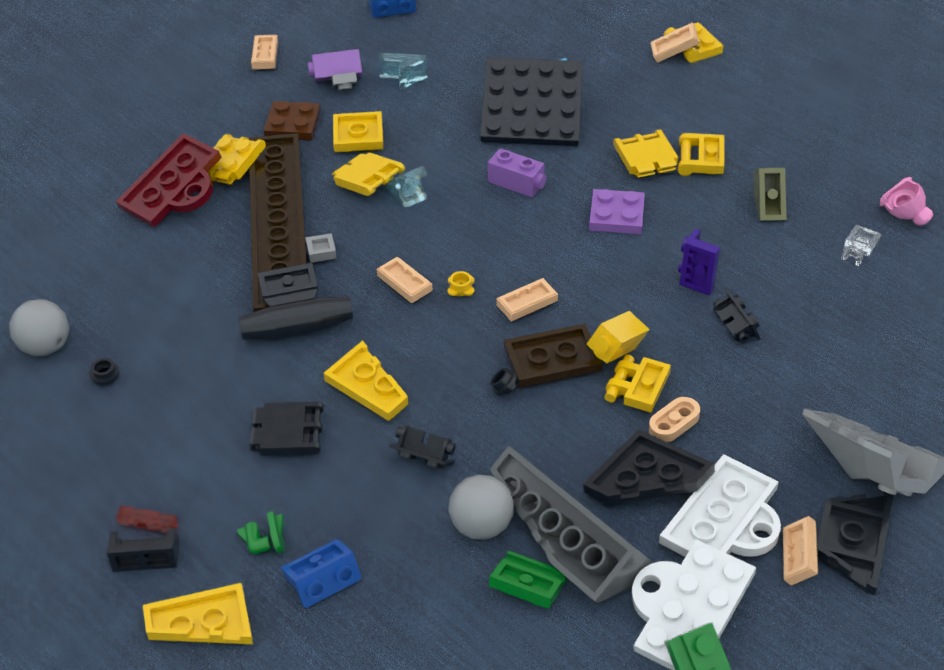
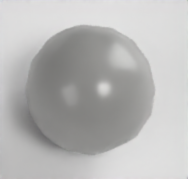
[9,299,70,357]
[448,474,514,540]

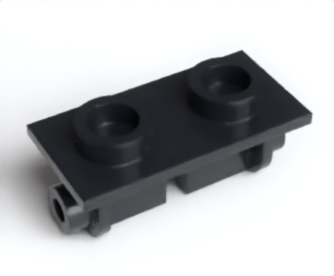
[713,287,761,343]
[389,425,456,468]

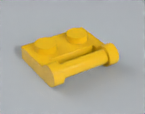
[664,22,723,63]
[678,133,724,176]

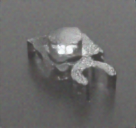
[841,225,881,266]

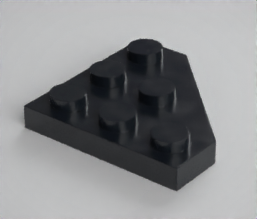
[583,430,715,505]

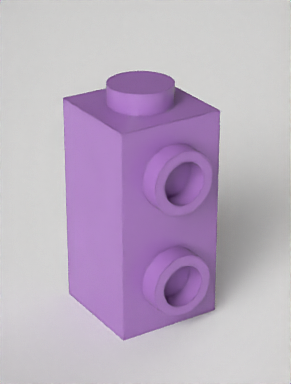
[308,49,362,82]
[488,148,546,197]

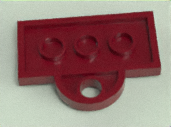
[116,133,222,228]

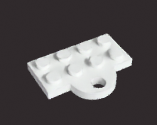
[659,454,781,557]
[632,539,756,670]

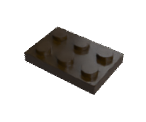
[504,324,603,388]

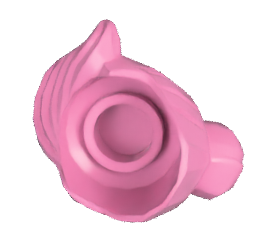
[880,177,933,226]

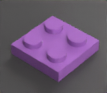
[589,189,645,234]

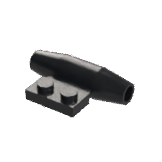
[238,263,353,340]

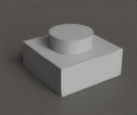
[331,72,357,91]
[306,233,337,263]

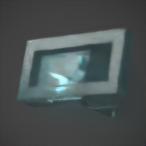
[379,53,428,89]
[385,166,428,207]

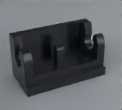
[107,527,179,572]

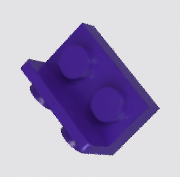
[678,229,720,295]

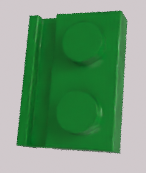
[488,551,567,609]
[664,622,731,670]

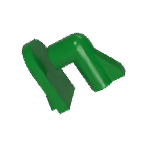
[237,511,285,555]

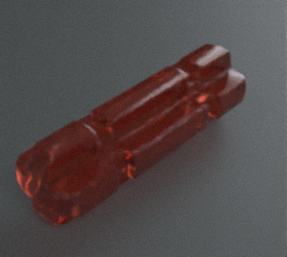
[116,506,178,533]

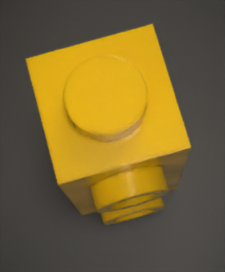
[587,311,650,364]

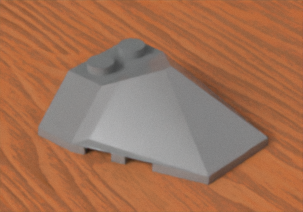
[802,409,944,496]

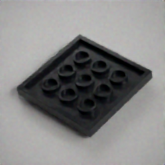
[480,57,583,146]

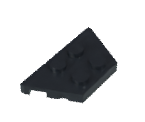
[817,492,894,595]

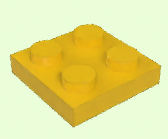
[333,111,384,152]

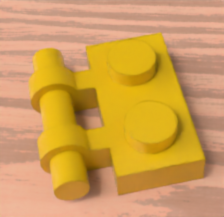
[604,355,671,413]

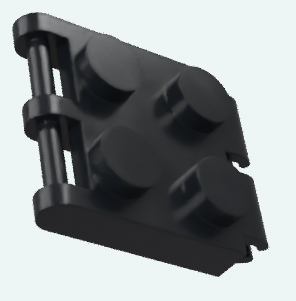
[249,402,324,456]

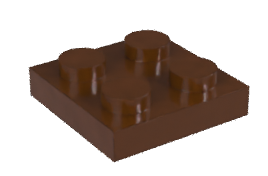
[264,101,321,141]

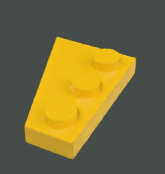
[323,340,408,421]
[143,583,253,644]

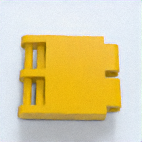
[613,129,678,178]
[208,134,266,184]
[332,152,405,196]

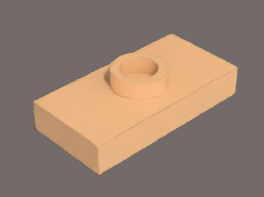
[651,23,699,63]
[251,35,278,69]
[377,257,433,303]
[497,278,558,322]
[783,516,818,585]

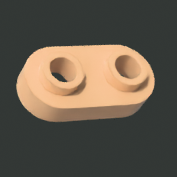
[649,397,700,442]

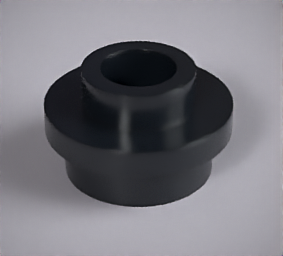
[90,358,119,385]
[490,368,517,395]

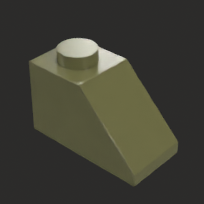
[753,168,787,221]

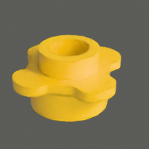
[447,271,475,296]

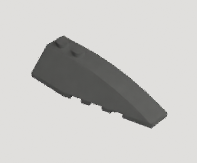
[489,446,651,603]

